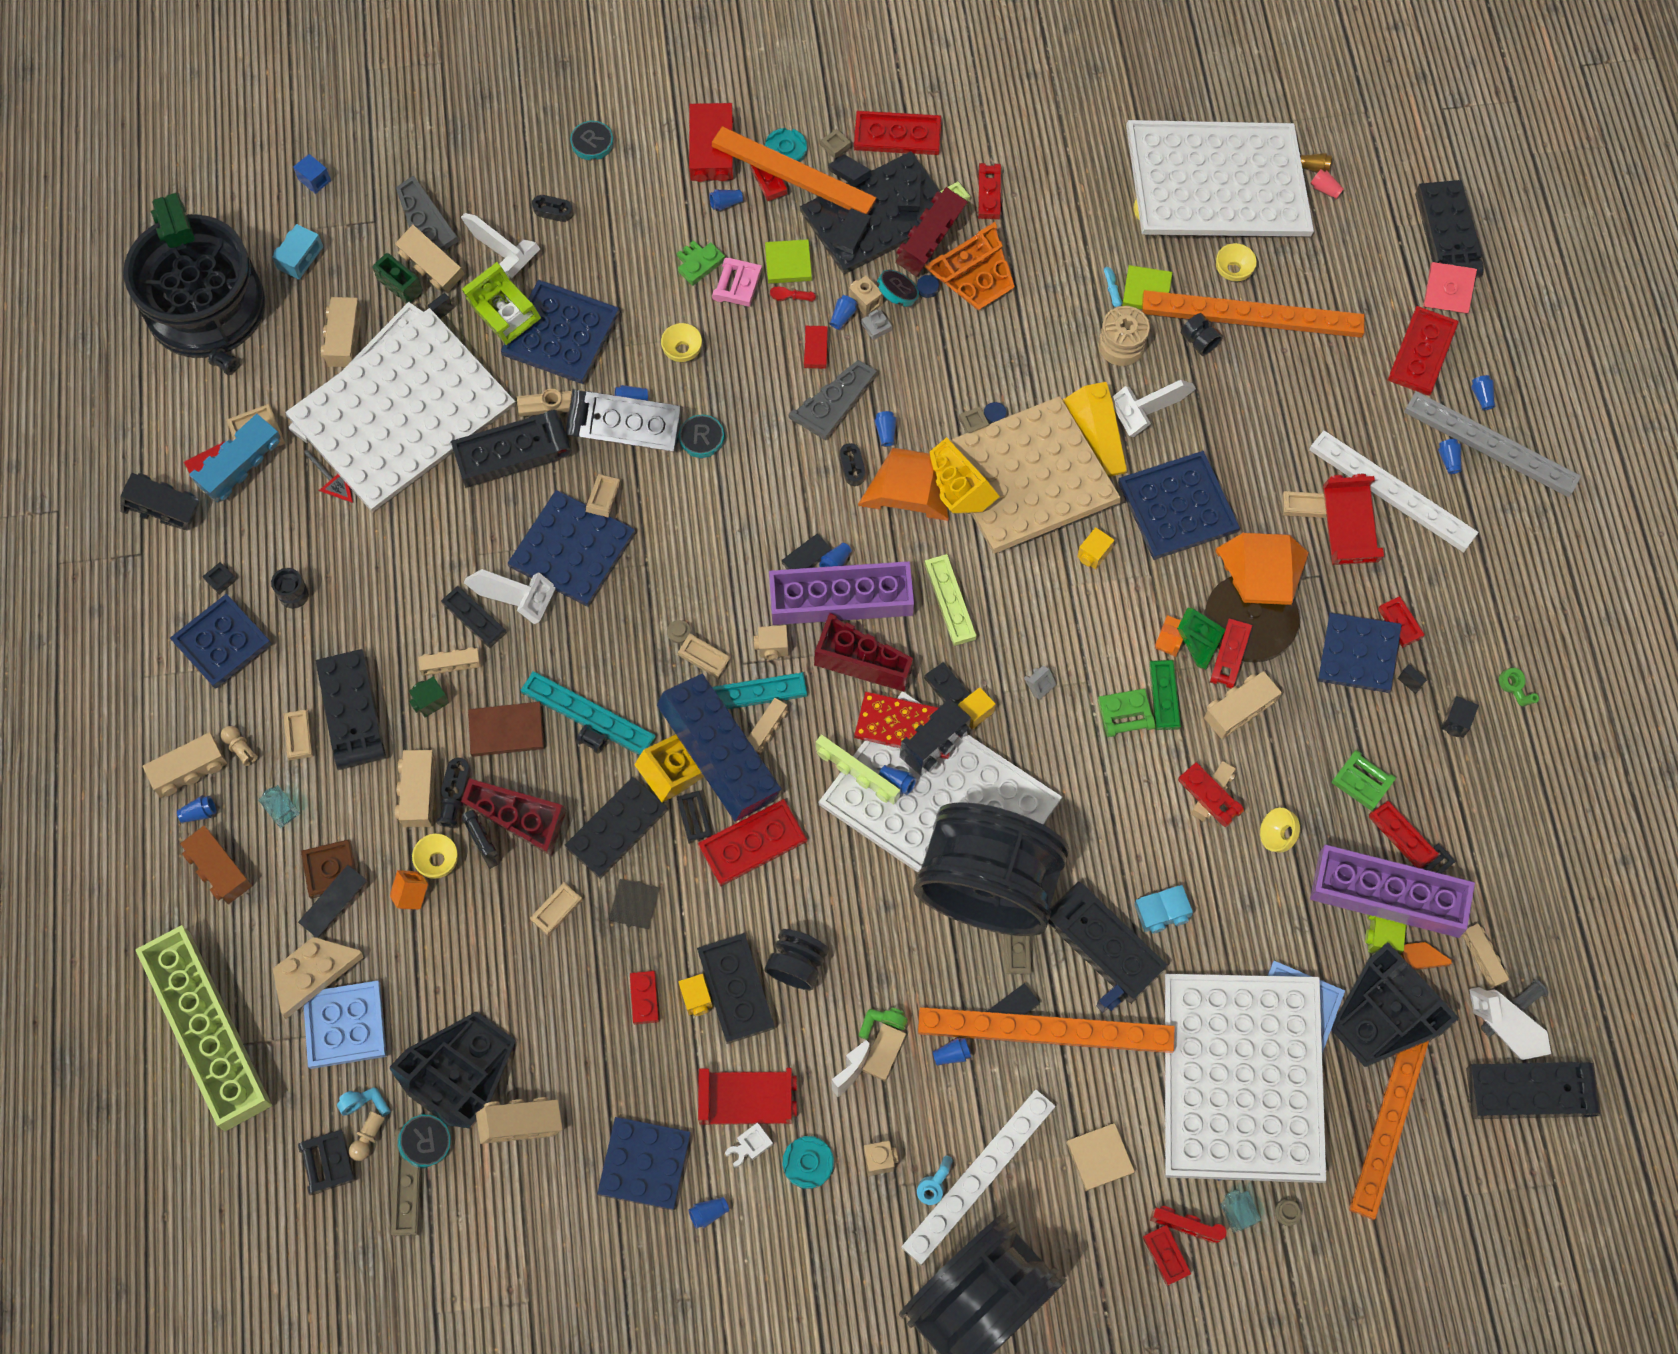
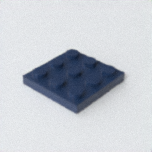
[170,594,272,689]
[1318,613,1401,693]
[597,1117,691,1211]

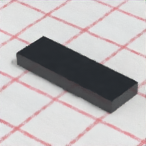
[441,586,507,648]
[298,865,368,938]

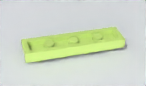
[925,554,976,646]
[816,735,900,805]

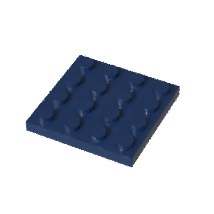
[501,279,620,384]
[1118,451,1240,560]
[508,490,636,607]

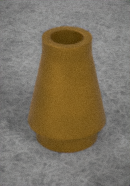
[1301,153,1332,173]

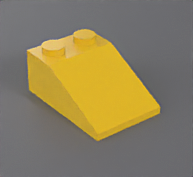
[634,734,704,802]

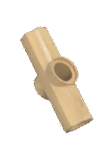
[517,389,585,417]

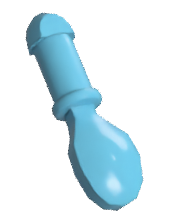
[1104,266,1123,307]

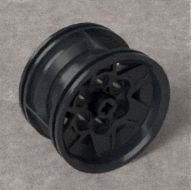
[123,214,265,358]
[913,802,1069,936]
[899,1212,1067,1354]

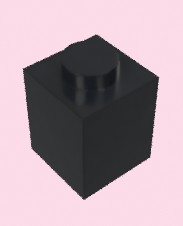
[1441,696,1479,738]

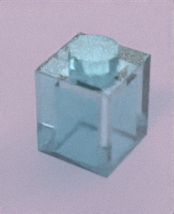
[258,785,300,829]
[1220,1189,1262,1234]

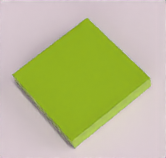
[765,239,812,284]
[1122,265,1172,309]

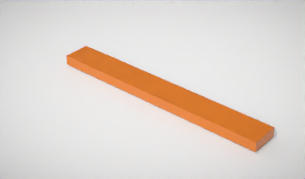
[712,126,876,215]
[1349,1041,1429,1220]

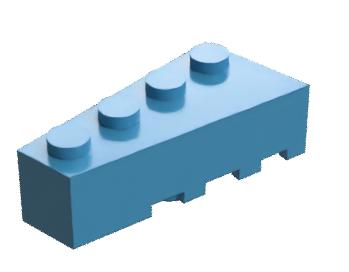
[189,414,281,503]

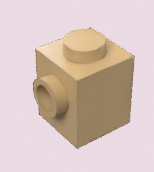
[849,276,883,317]
[754,625,788,660]
[864,1141,898,1176]

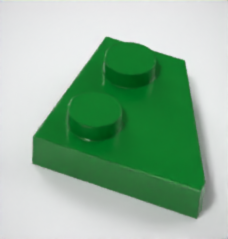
[1177,607,1225,670]

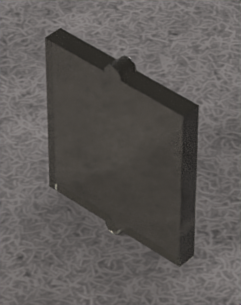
[609,879,660,930]

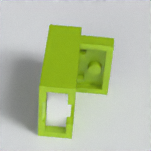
[462,262,541,345]

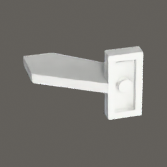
[461,213,540,279]
[1111,380,1196,437]
[464,569,555,624]
[1469,987,1551,1060]

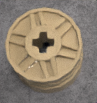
[1098,306,1150,366]

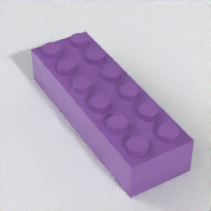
[769,561,914,625]
[1310,845,1475,938]

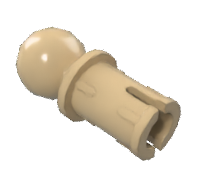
[221,726,257,766]
[349,1111,385,1161]

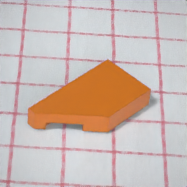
[1401,942,1452,970]

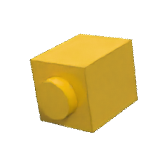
[1077,527,1115,570]
[958,687,996,730]
[678,974,713,1016]

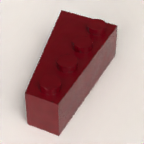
[895,187,968,277]
[814,612,913,692]
[461,778,567,857]

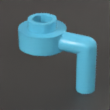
[337,1088,391,1117]
[917,1156,952,1205]

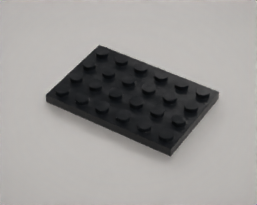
[800,151,940,275]

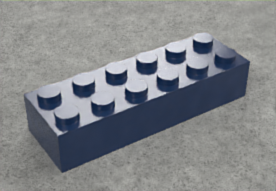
[657,673,782,822]

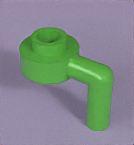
[1499,668,1539,706]
[858,1008,908,1040]

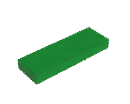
[1149,660,1181,730]

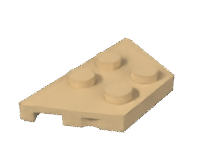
[273,937,364,1019]

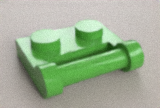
[1097,688,1155,737]
[1331,750,1397,811]

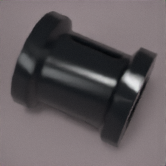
[208,347,239,375]
[576,724,608,754]
[436,798,463,829]

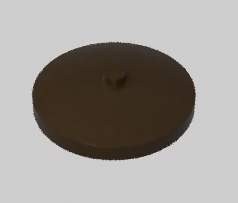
[1204,576,1300,663]

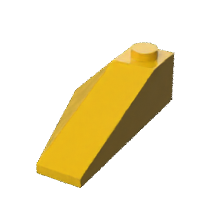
[1062,382,1127,477]
[929,437,1000,513]

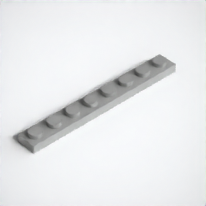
[1404,391,1581,497]

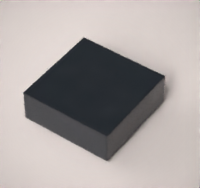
[428,293,453,319]
[202,562,237,595]
[1397,664,1427,694]

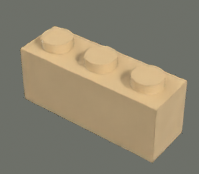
[395,225,465,293]
[321,297,362,367]
[1204,671,1282,740]
[142,732,227,798]
[395,750,436,827]
[476,1097,562,1144]

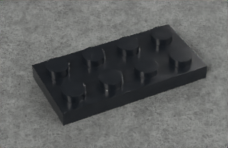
[565,776,668,879]
[697,933,775,1044]

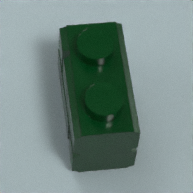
[151,193,195,248]
[372,253,423,304]

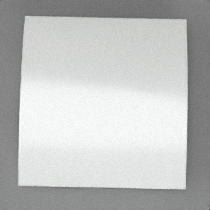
[832,1040,870,1097]

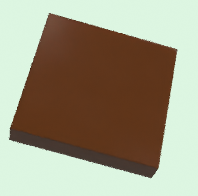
[301,839,356,899]

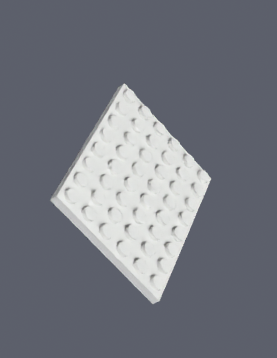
[1126,120,1314,237]
[285,308,516,512]
[818,691,1062,872]
[1165,974,1326,1183]

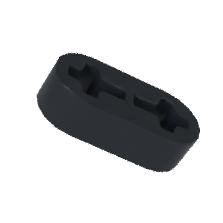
[532,195,573,222]
[840,443,865,486]
[441,758,471,802]

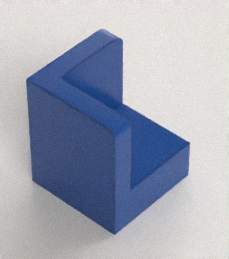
[293,154,331,194]

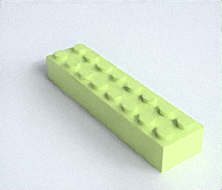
[135,925,272,1131]

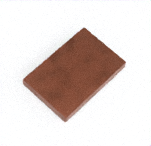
[468,702,544,757]

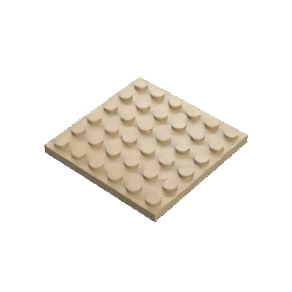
[936,396,1120,554]

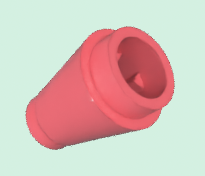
[1310,169,1344,199]

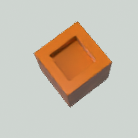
[1155,615,1183,657]
[390,870,428,910]

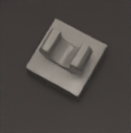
[861,309,892,340]
[1024,665,1056,700]

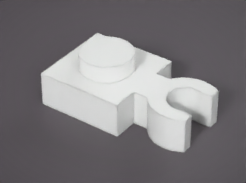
[725,1122,773,1168]

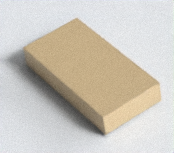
[586,474,621,517]
[1283,491,1327,518]
[677,633,730,678]
[283,710,313,761]
[530,883,583,936]
[862,1024,906,1081]

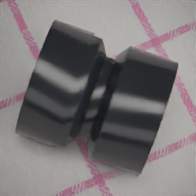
[1180,313,1223,356]
[271,568,309,609]

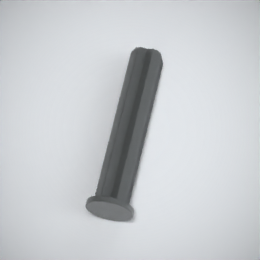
[1481,979,1548,1037]

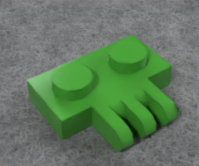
[676,240,725,286]

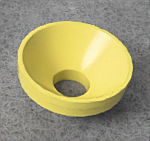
[1216,243,1257,281]
[661,323,702,362]
[1260,808,1300,853]
[412,834,458,879]

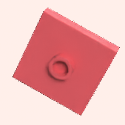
[1423,262,1477,314]

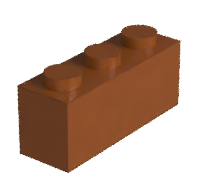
[180,825,252,905]

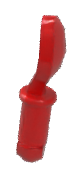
[769,286,816,302]

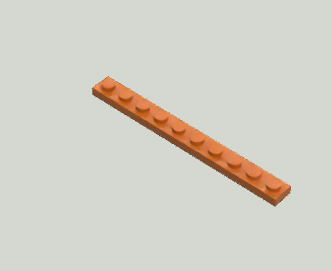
[1142,290,1364,338]
[918,1007,1175,1053]

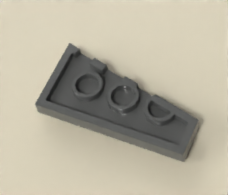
[396,175,459,251]
[788,360,877,441]

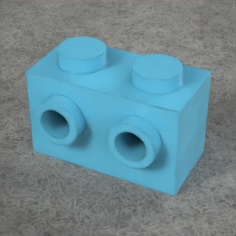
[272,224,323,280]

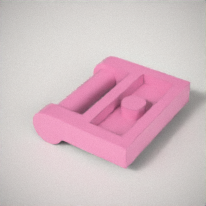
[712,258,762,307]

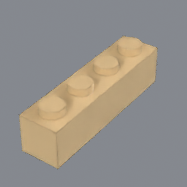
[418,647,481,676]
[747,698,788,755]
[1191,761,1236,822]
[1462,924,1510,989]

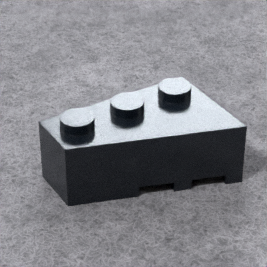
[120,472,199,531]
[899,699,971,776]

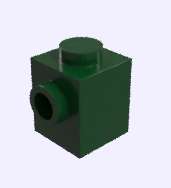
[409,676,449,718]

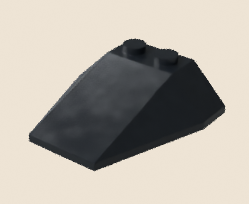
[1331,942,1460,1067]
[389,1011,516,1129]

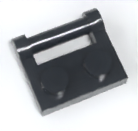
[462,810,498,869]
[298,1130,355,1195]

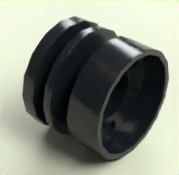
[764,929,829,991]

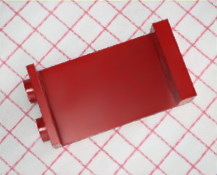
[689,103,733,182]
[1323,473,1384,565]
[698,1068,797,1125]

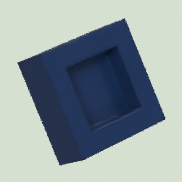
[1096,985,1124,1014]

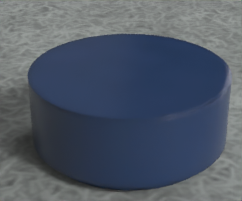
[917,275,939,298]
[984,402,1006,424]

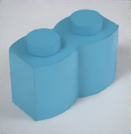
[1134,885,1193,934]

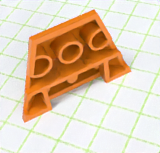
[924,222,1014,311]
[858,448,949,521]
[1215,533,1309,605]

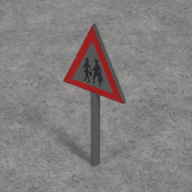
[304,450,353,503]

